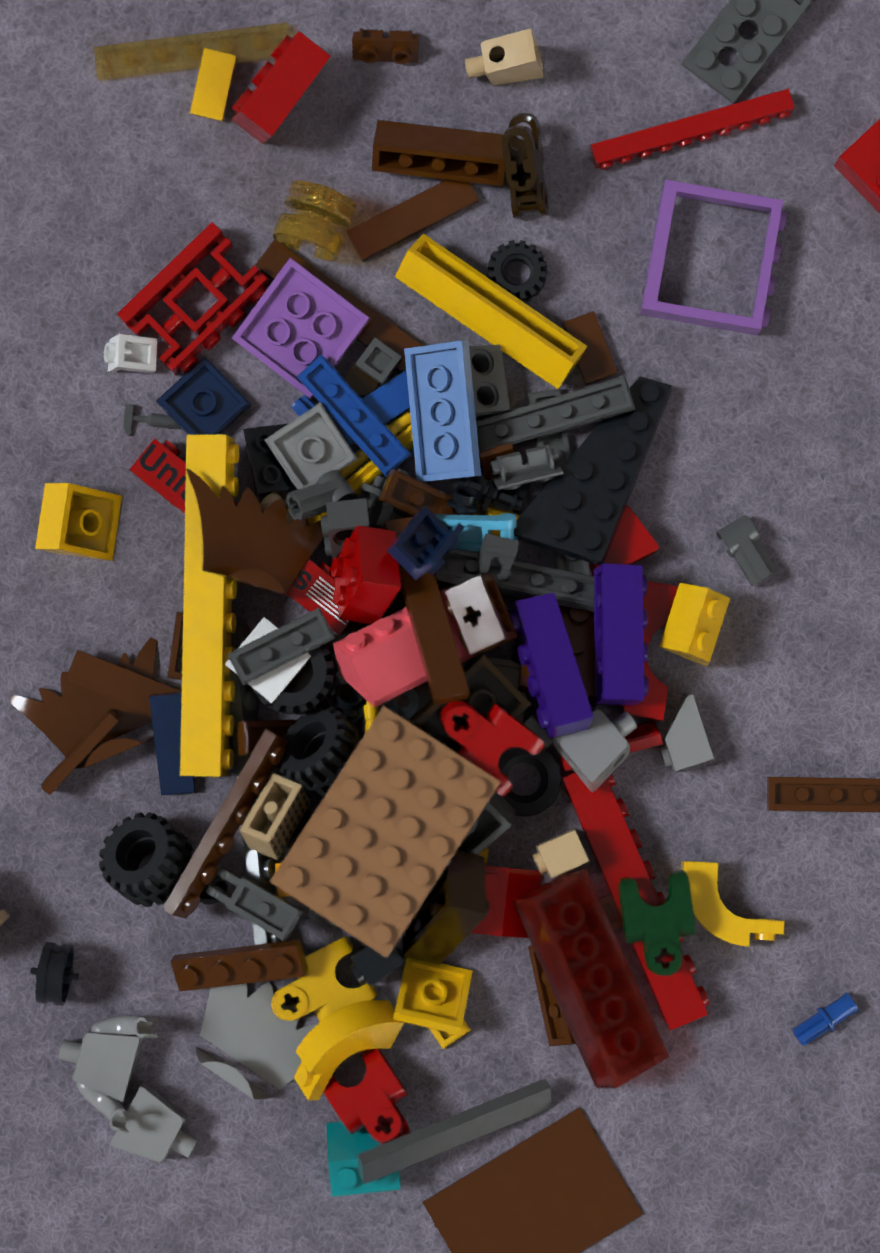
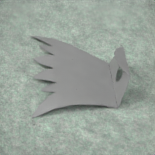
[196,982,317,1100]

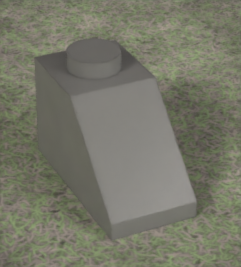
[659,695,714,772]

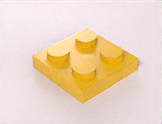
[393,957,473,1035]

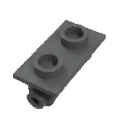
[490,444,563,490]

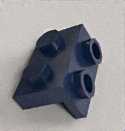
[387,506,464,580]

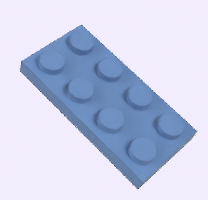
[404,340,481,482]

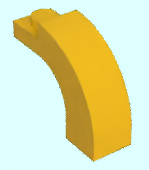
[681,861,784,947]
[294,1000,404,1101]

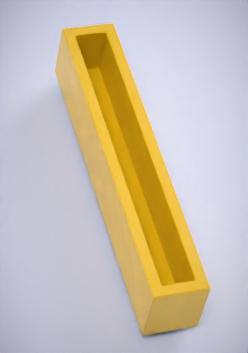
[395,233,588,389]

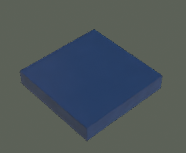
[156,357,251,435]

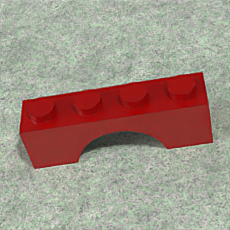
[616,581,678,722]

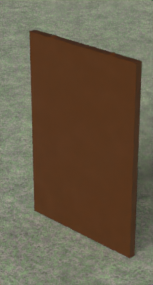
[422,1107,643,1253]

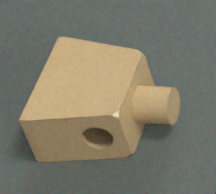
[465,28,544,86]

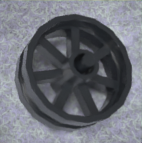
[30,942,79,1006]

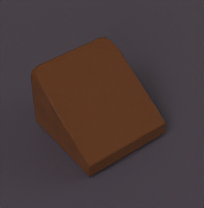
[479,443,514,481]

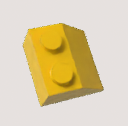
[35,483,122,561]
[659,583,730,666]

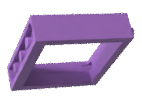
[640,180,787,335]

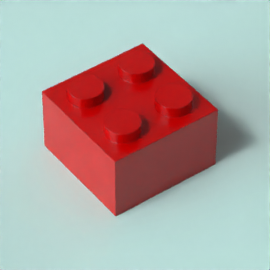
[331,525,401,624]

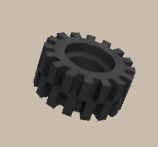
[487,240,547,302]

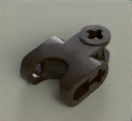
[502,113,549,219]

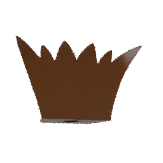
[186,469,324,596]
[10,637,157,769]

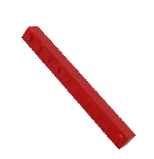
[590,88,795,170]

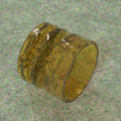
[273,180,356,261]

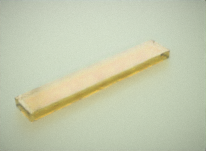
[94,22,291,81]

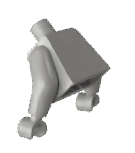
[58,1015,158,1133]

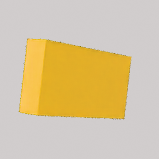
[190,48,237,121]

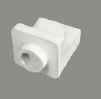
[104,334,157,373]

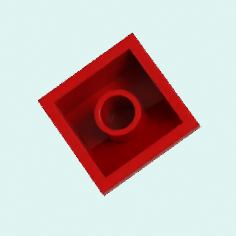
[471,865,541,939]

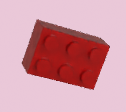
[231,31,331,144]

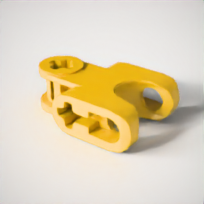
[271,937,378,1022]

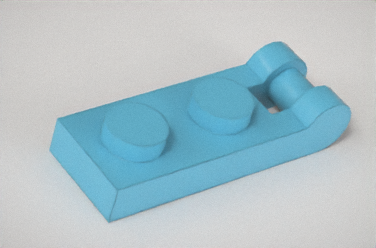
[434,513,517,552]

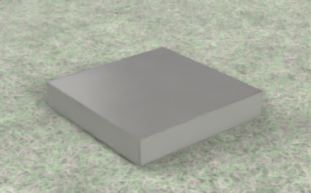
[264,403,358,490]

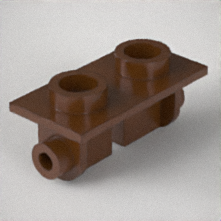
[352,28,419,64]

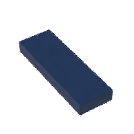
[149,692,195,796]

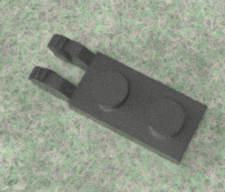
[206,866,303,941]

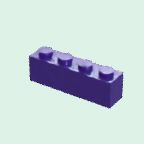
[594,563,649,705]
[509,593,594,738]

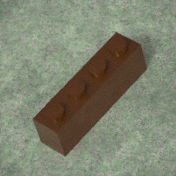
[372,120,505,186]

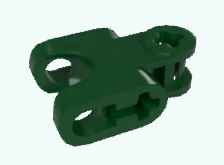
[618,870,695,976]

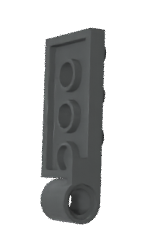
[682,0,815,104]

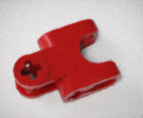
[441,700,545,796]
[323,1049,410,1145]

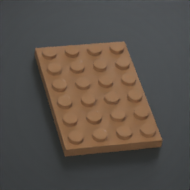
[270,706,501,958]

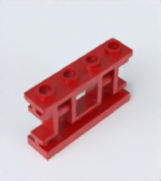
[117,222,270,376]

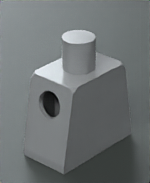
[552,709,637,793]
[109,1083,198,1162]

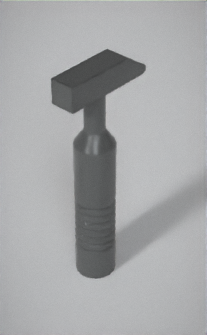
[123,404,182,436]

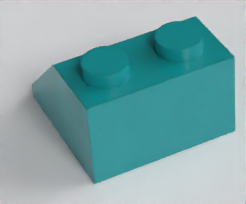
[326,1121,401,1197]

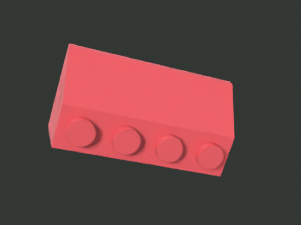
[333,587,478,708]

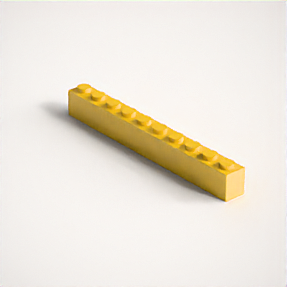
[180,435,239,777]

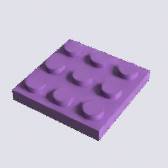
[232,258,371,399]

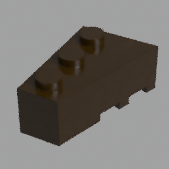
[402,850,489,965]

